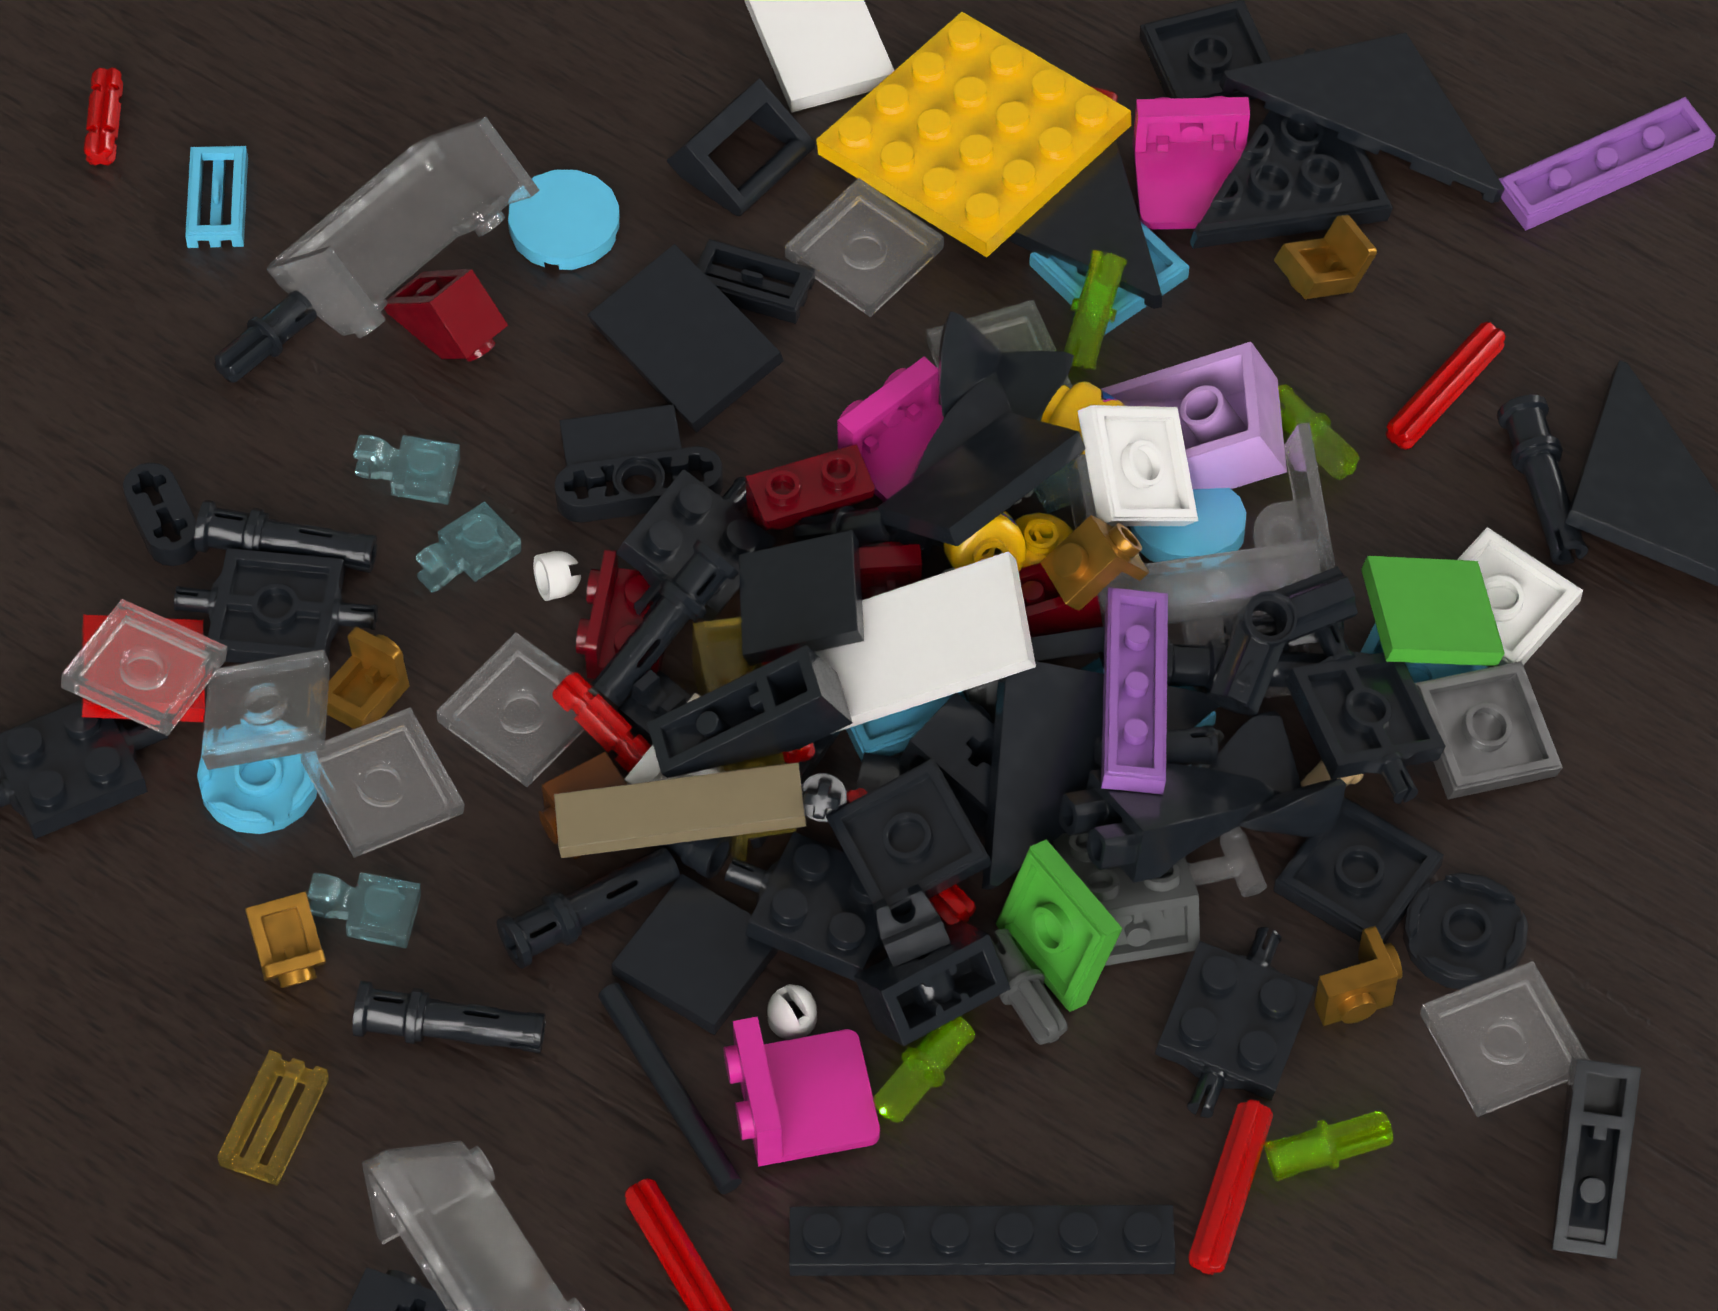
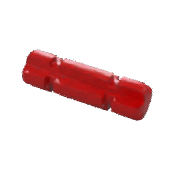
[84,67,123,166]
[552,672,652,773]

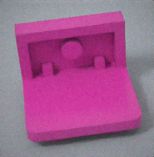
[1133,96,1250,230]
[837,356,944,502]
[723,1016,880,1167]

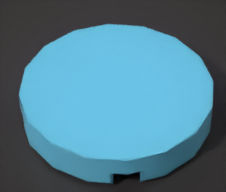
[508,170,620,270]
[1130,488,1247,570]
[197,720,320,834]

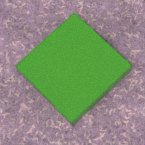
[1361,556,1505,666]
[995,839,1123,1012]

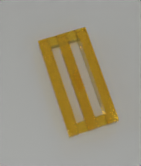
[217,1050,329,1186]

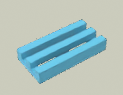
[185,146,248,248]

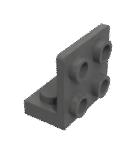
[1053,833,1200,966]

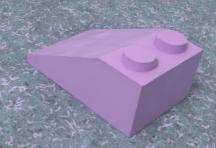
[1101,342,1287,489]

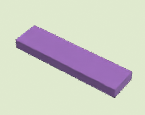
[1499,97,1716,231]
[1101,587,1168,795]

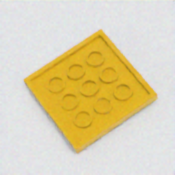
[816,12,1131,258]

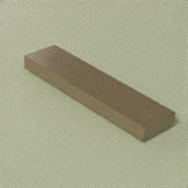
[554,763,806,858]

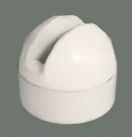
[533,551,581,601]
[767,984,817,1040]

